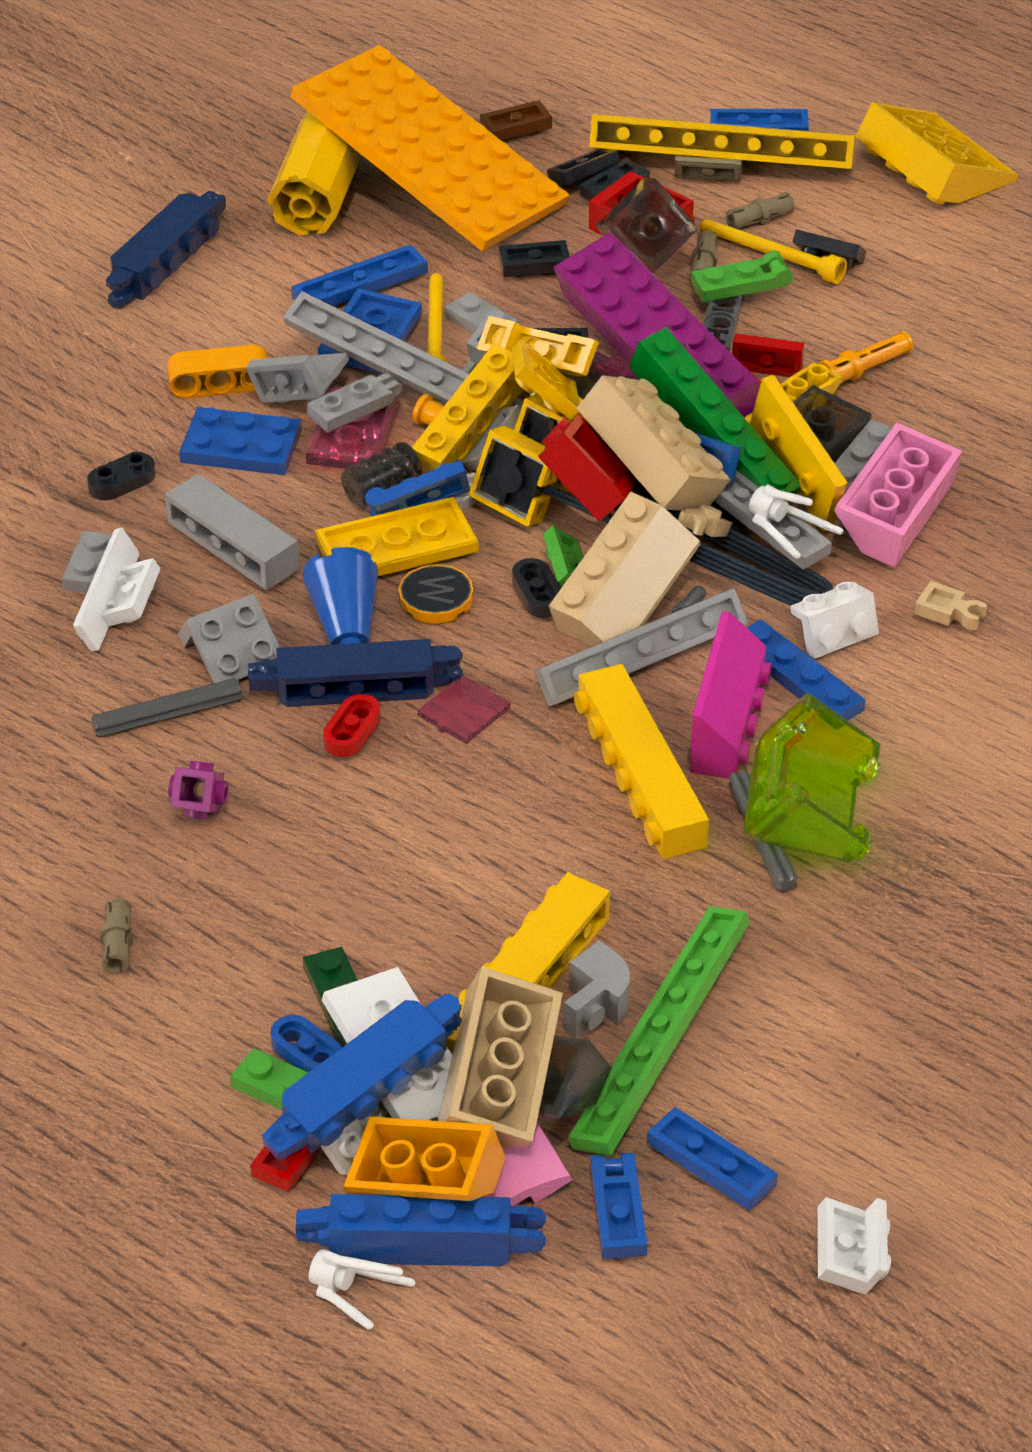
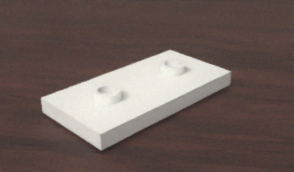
[322,967,452,1121]

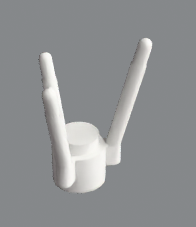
[749,485,843,559]
[309,1249,415,1330]

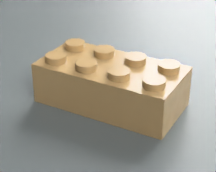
[577,375,731,511]

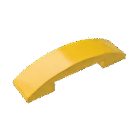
[477,316,599,376]

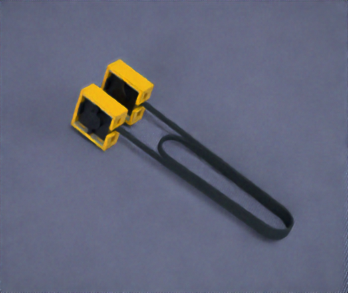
[468,394,833,606]

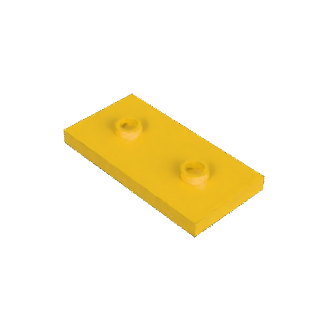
[750,375,848,532]
[314,497,479,576]

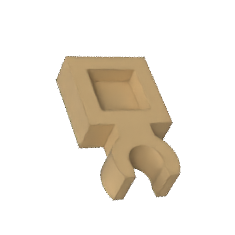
[678,504,732,537]
[914,581,987,631]

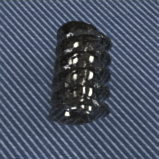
[341,442,422,511]

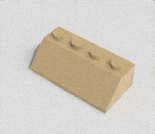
[549,492,701,646]
[438,967,563,1149]

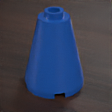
[302,547,378,645]

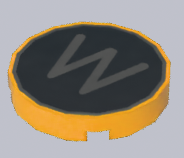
[398,564,474,624]

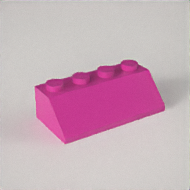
[690,611,772,779]

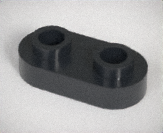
[87,451,156,501]
[512,558,561,618]

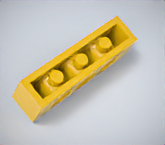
[411,343,523,474]

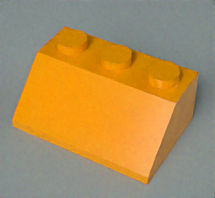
[343,1116,506,1201]

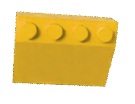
[856,102,1019,205]

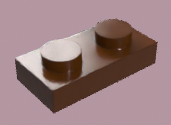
[480,100,552,141]

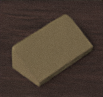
[675,155,743,182]

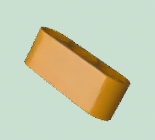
[167,345,268,398]

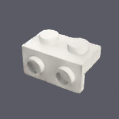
[790,582,879,659]
[817,1197,891,1295]

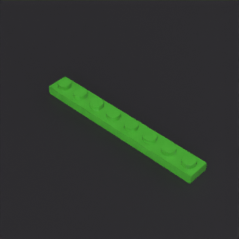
[568,906,750,1156]

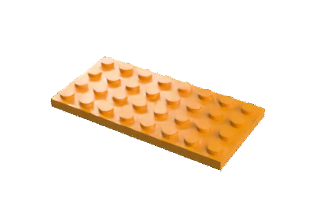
[290,45,570,251]

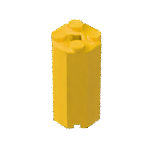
[267,111,361,236]

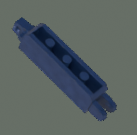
[106,191,226,308]
[248,639,463,707]

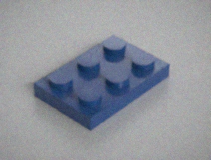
[318,288,422,374]
[179,407,302,475]

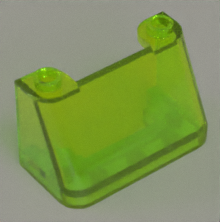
[744,693,880,863]

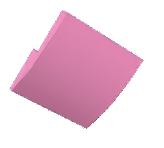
[484,1122,573,1206]

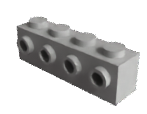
[165,474,300,590]

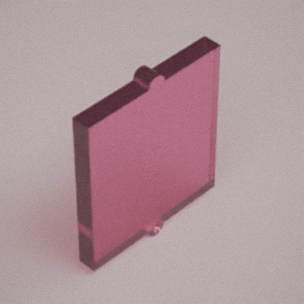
[418,675,511,745]

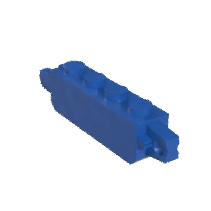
[262,993,462,1161]
[295,1194,546,1266]

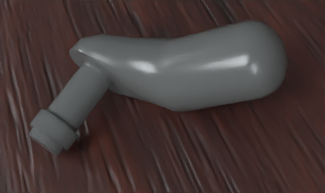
[672,586,706,613]

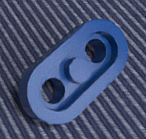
[271,1015,342,1072]

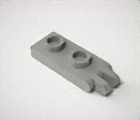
[307,373,403,433]

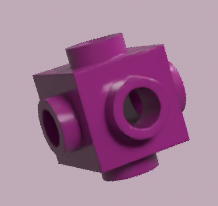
[168,761,229,819]

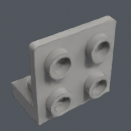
[246,353,349,404]
[177,593,280,683]

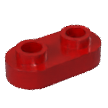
[323,694,380,757]

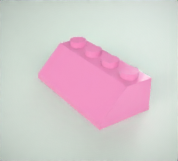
[835,422,962,568]

